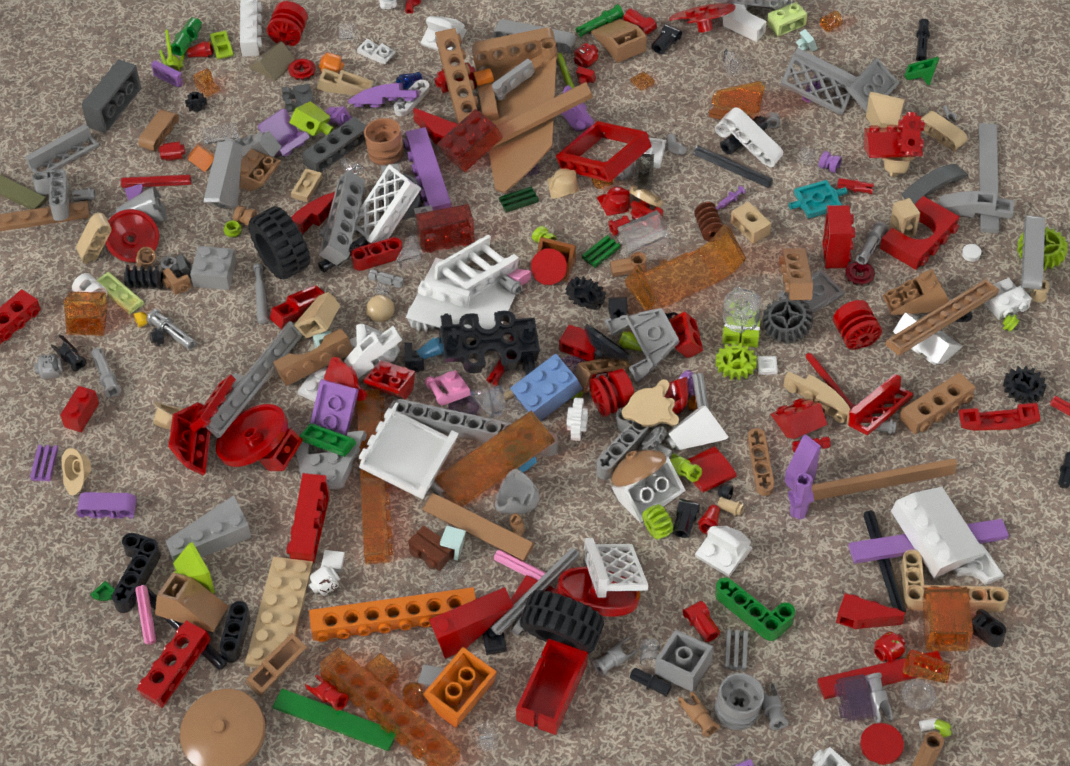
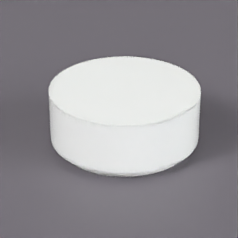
[962,244,981,262]

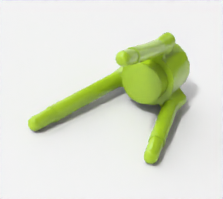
[159,29,185,71]

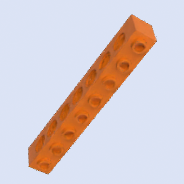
[309,587,476,642]

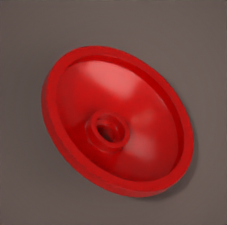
[105,209,159,263]

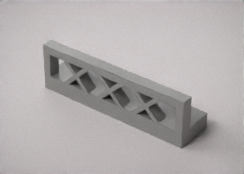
[25,124,99,174]

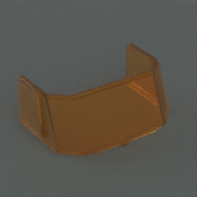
[624,224,746,311]

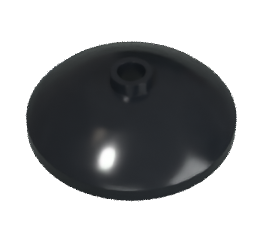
[584,324,633,361]

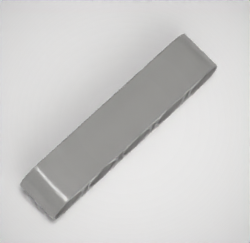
[493,19,576,54]
[1021,215,1045,290]

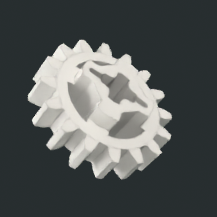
[567,398,588,441]

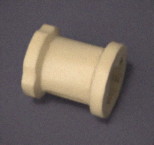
[1030,280,1050,302]

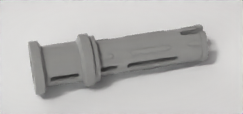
[856,222,889,265]
[147,309,197,350]
[91,348,121,398]

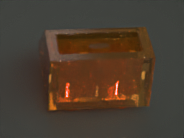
[63,291,107,336]

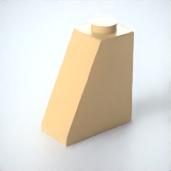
[294,292,341,339]

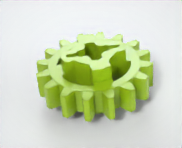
[715,342,757,381]

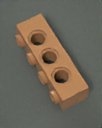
[779,248,813,300]
[899,372,976,435]

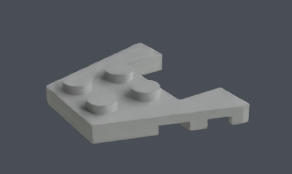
[604,308,680,383]
[296,430,367,490]

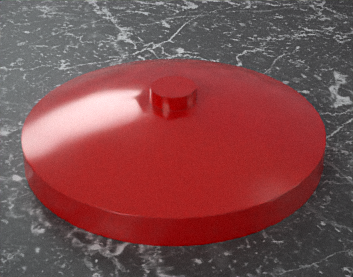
[215,404,288,467]
[557,567,640,617]

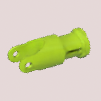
[670,454,702,482]

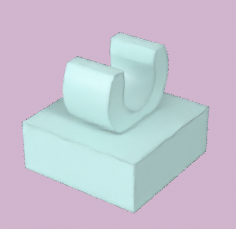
[796,29,818,51]

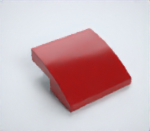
[687,446,737,493]

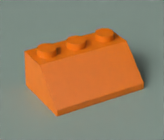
[424,647,497,728]

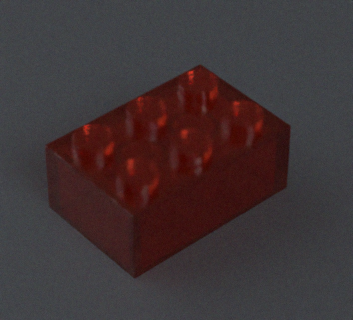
[437,109,503,173]
[415,204,475,253]

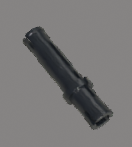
[916,19,930,61]
[318,236,368,273]

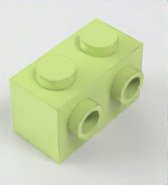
[767,2,807,36]

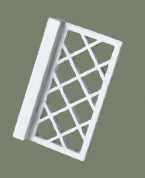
[355,164,421,244]
[584,538,648,598]

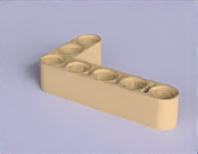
[901,550,1009,612]

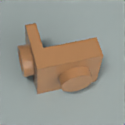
[162,268,192,295]

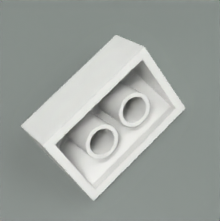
[893,313,963,365]
[612,457,686,523]

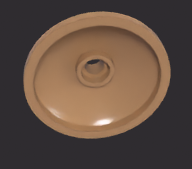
[611,450,666,487]

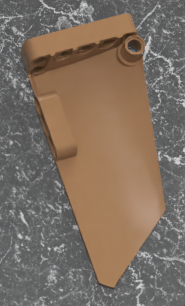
[472,28,558,193]

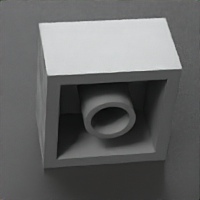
[190,246,237,290]
[655,630,713,692]

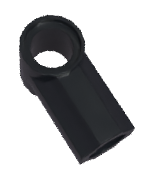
[651,24,682,54]
[673,498,700,538]

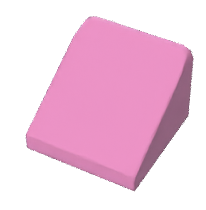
[508,269,532,285]

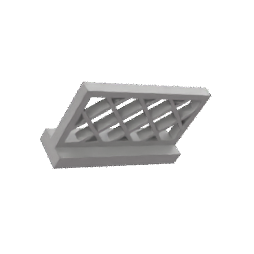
[780,47,857,115]

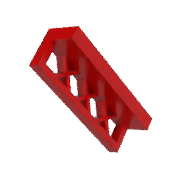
[848,374,913,436]

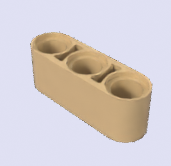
[921,111,967,152]
[76,213,112,264]

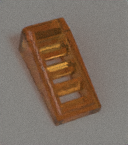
[903,649,951,684]

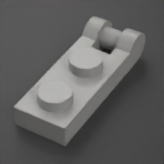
[492,59,535,100]

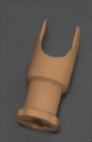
[678,692,720,737]

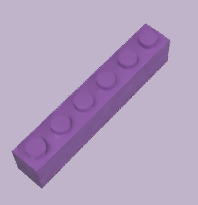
[403,127,452,217]

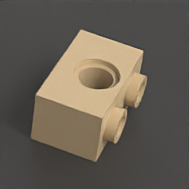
[889,198,920,238]
[730,202,771,244]

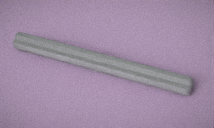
[491,548,580,635]

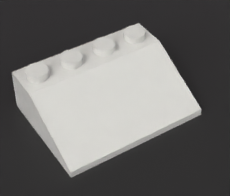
[891,487,986,578]

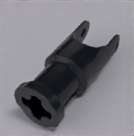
[51,334,86,372]

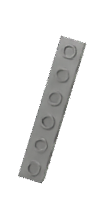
[319,170,366,265]

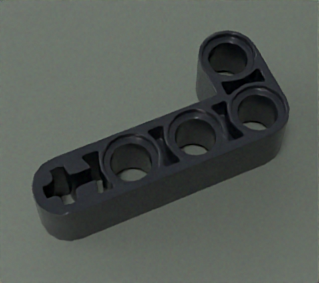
[112,533,161,613]

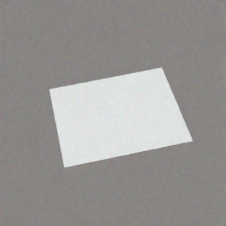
[405,258,515,329]

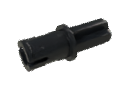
[1058,452,1070,488]
[630,668,672,697]

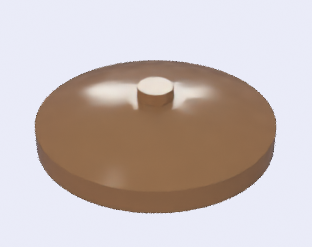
[180,689,266,766]

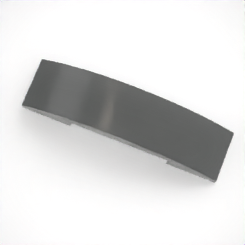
[902,164,968,205]

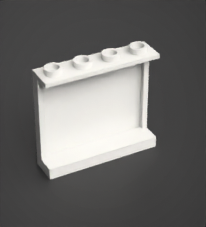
[359,402,459,499]

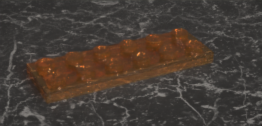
[435,410,555,507]

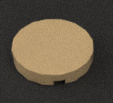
[629,185,664,208]

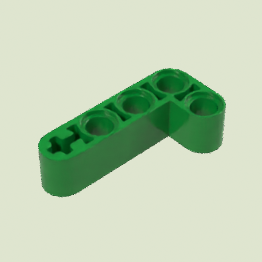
[715,577,795,641]

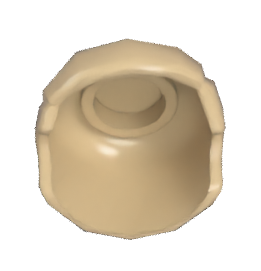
[366,295,395,322]

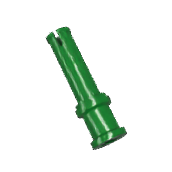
[575,4,624,37]

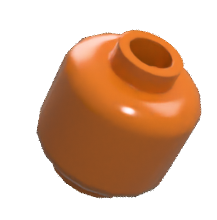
[319,52,344,73]

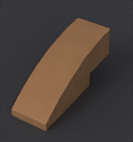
[245,633,307,697]

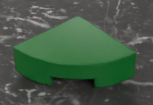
[90,581,115,601]

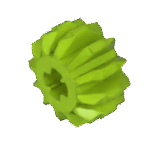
[642,504,673,540]

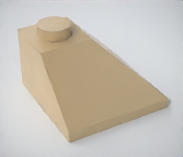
[866,91,905,128]

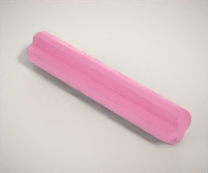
[494,550,546,580]
[135,585,157,645]

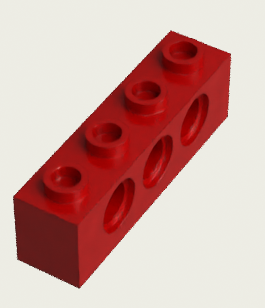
[0,289,41,344]
[137,620,211,708]

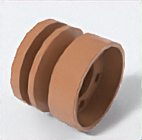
[364,118,405,165]

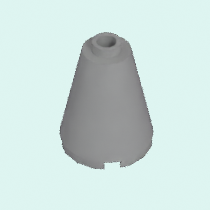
[114,187,167,222]

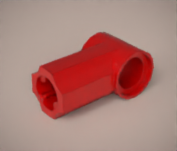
[624,8,657,36]
[683,601,721,643]

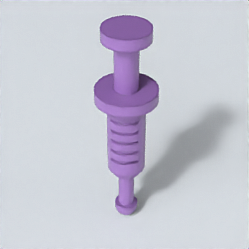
[716,186,746,210]

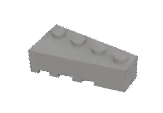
[166,495,251,563]

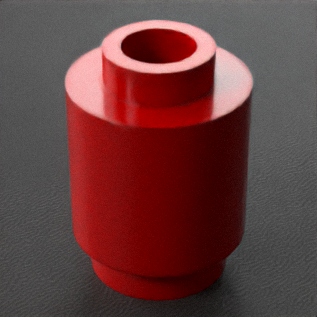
[159,141,186,161]

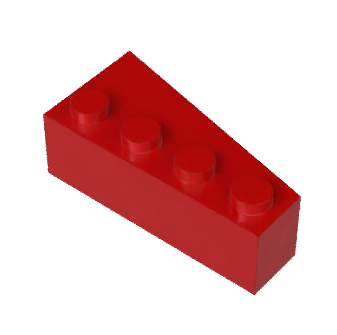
[286,473,330,564]

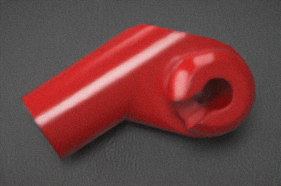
[405,0,421,14]

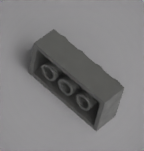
[81,59,142,134]

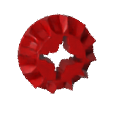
[288,59,316,80]

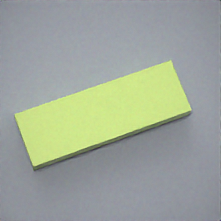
[97,272,144,314]

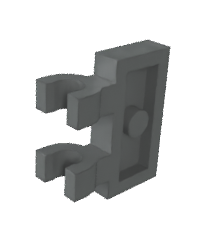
[281,84,315,113]

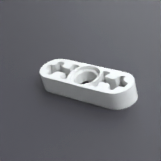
[394,80,430,116]

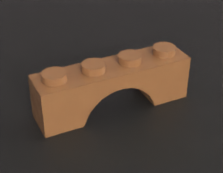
[273,328,353,386]

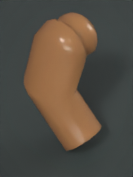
[510,514,525,536]

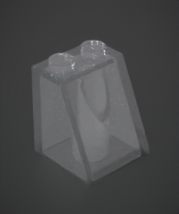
[617,210,678,261]

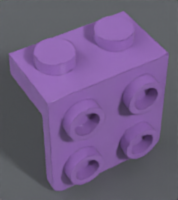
[561,85,595,132]
[258,109,310,157]

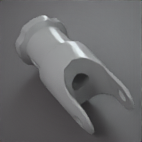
[592,636,639,677]
[863,673,893,723]
[762,683,789,730]

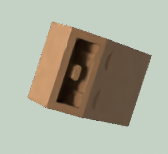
[591,19,647,63]
[882,269,949,315]
[155,572,229,632]

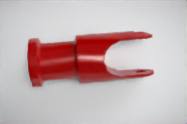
[305,674,349,711]

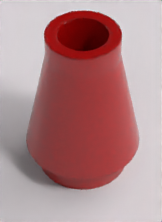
[187,41,213,58]
[698,505,720,534]

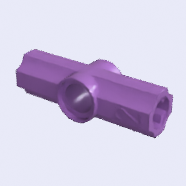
[788,472,814,520]

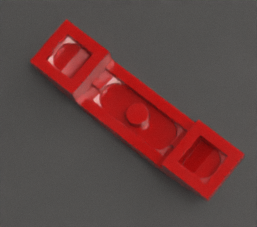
[958,403,1041,431]

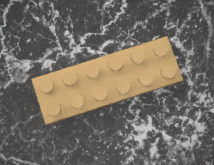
[245,557,313,668]

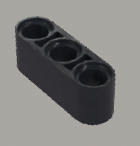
[220,601,250,663]

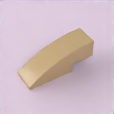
[316,68,373,95]

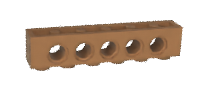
[435,28,483,132]

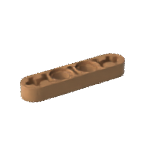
[747,428,774,496]

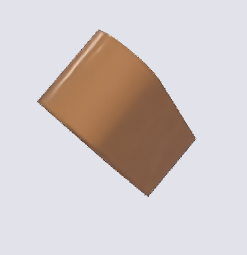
[138,109,179,152]

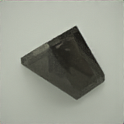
[634,154,654,190]

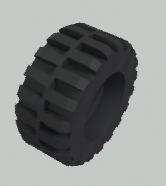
[248,206,311,280]
[520,590,604,654]

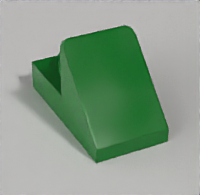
[904,57,939,85]

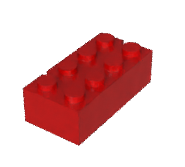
[516,639,588,735]

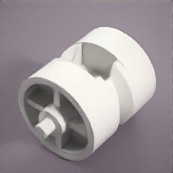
[72,273,107,307]

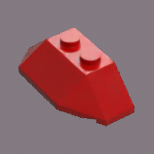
[168,402,211,476]

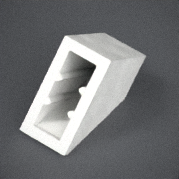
[666,406,728,450]

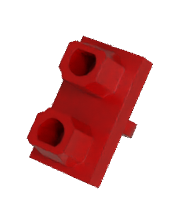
[630,200,663,229]

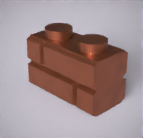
[408,526,455,571]

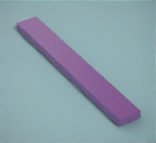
[848,519,1009,564]

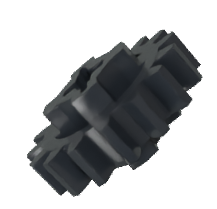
[565,276,606,310]
[1003,366,1047,404]

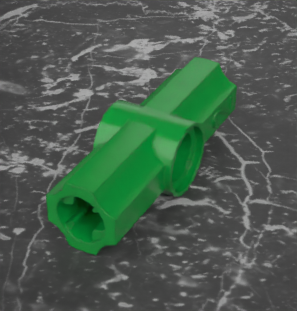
[170,17,202,56]

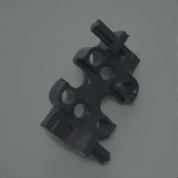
[438,310,540,376]

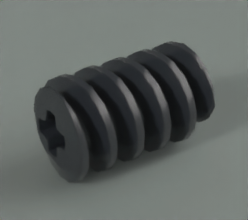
[124,265,164,289]

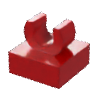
[576,66,596,85]

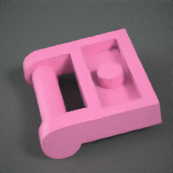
[425,370,471,406]

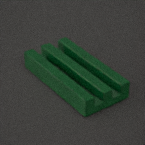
[499,186,539,213]

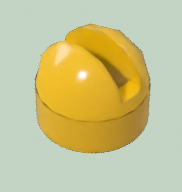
[133,312,148,328]

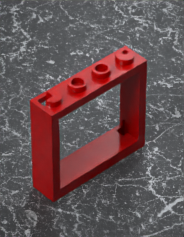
[556,121,652,182]

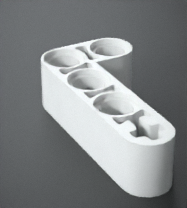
[715,107,783,168]

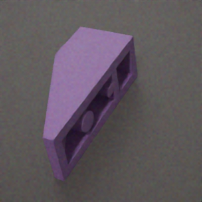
[785,434,821,489]

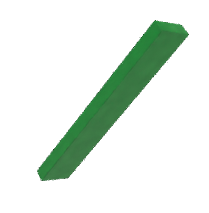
[273,689,398,751]

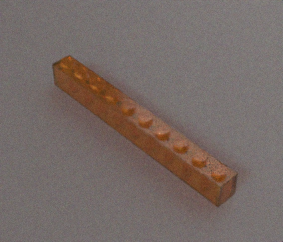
[357,389,393,565]

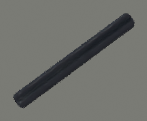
[693,145,773,188]

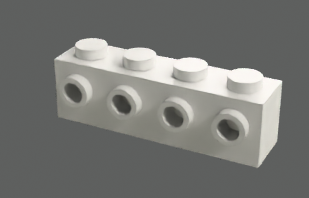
[240,0,262,57]

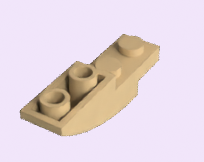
[784,371,851,424]

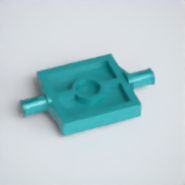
[788,180,847,219]

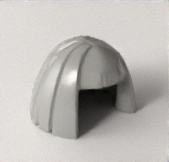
[495,469,540,515]

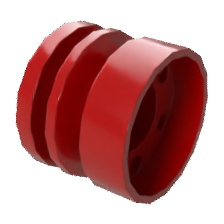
[267,1,308,46]
[833,300,882,350]
[589,368,635,417]

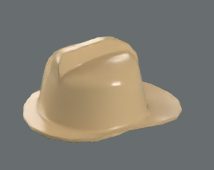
[881,157,916,177]
[547,168,580,199]
[153,402,184,430]
[61,448,91,495]

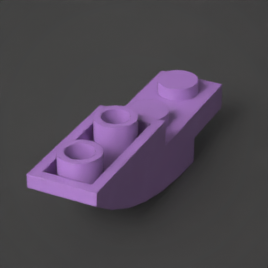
[348,83,420,107]

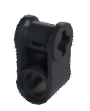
[608,297,628,319]
[965,609,1007,648]

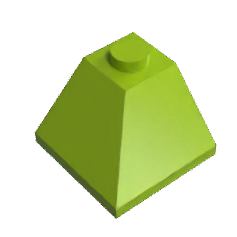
[172,542,215,593]

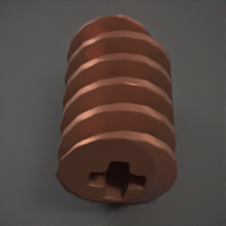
[694,201,725,242]

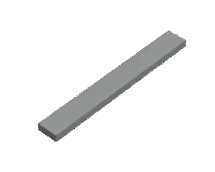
[978,123,999,233]
[206,321,303,438]

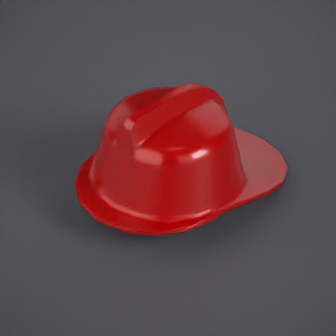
[597,187,630,216]

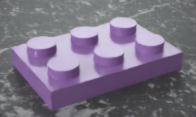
[310,379,359,436]

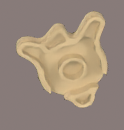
[622,379,679,427]

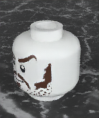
[309,566,340,596]

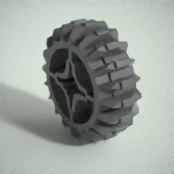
[762,295,813,344]

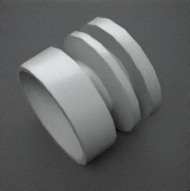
[714,673,764,730]

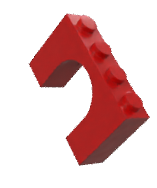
[880,196,960,270]

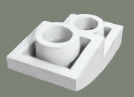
[357,39,395,64]

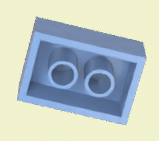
[510,354,583,423]

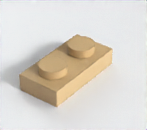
[291,168,323,202]

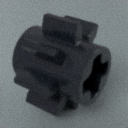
[185,92,207,113]

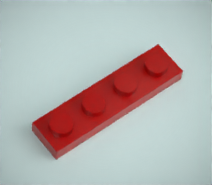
[189,374,236,432]

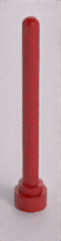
[805,353,856,409]

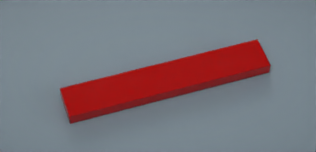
[817,650,946,700]

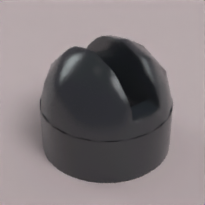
[717,484,734,500]

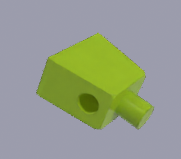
[289,101,334,136]

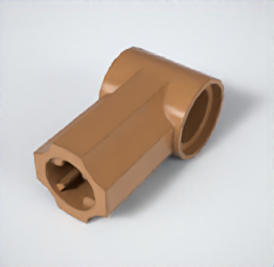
[610,252,647,277]
[912,731,944,766]

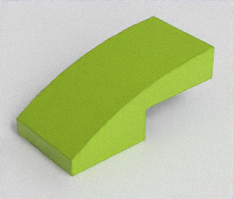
[210,30,234,60]

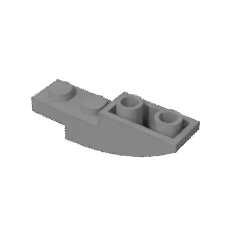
[939,191,1014,219]

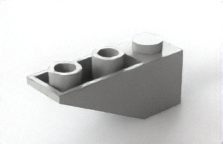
[236,131,282,157]

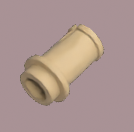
[717,497,744,517]

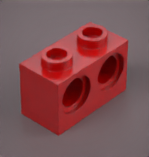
[669,311,704,358]

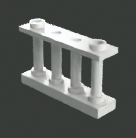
[434,235,519,299]

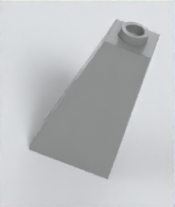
[204,139,242,209]

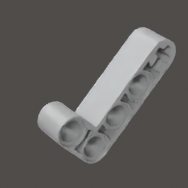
[32,169,69,221]
[596,407,649,480]

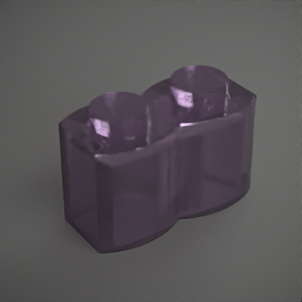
[834,674,873,723]

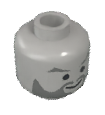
[34,353,63,379]

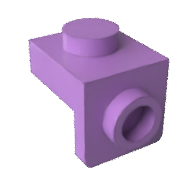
[325,106,352,127]

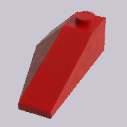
[428,587,513,659]

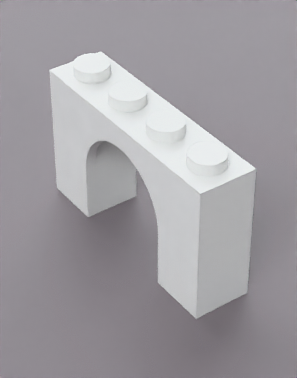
[722,0,792,42]

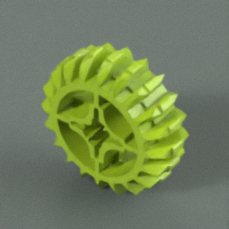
[1017,226,1068,271]

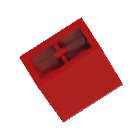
[364,360,415,400]
[771,398,827,439]

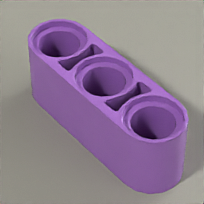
[76,492,137,519]

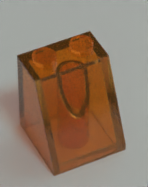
[712,81,766,116]
[922,585,973,651]

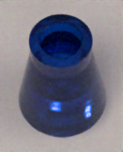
[396,72,422,90]

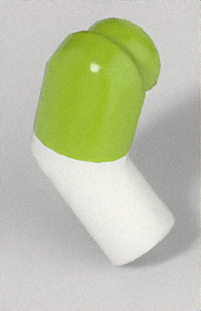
[919,718,952,737]

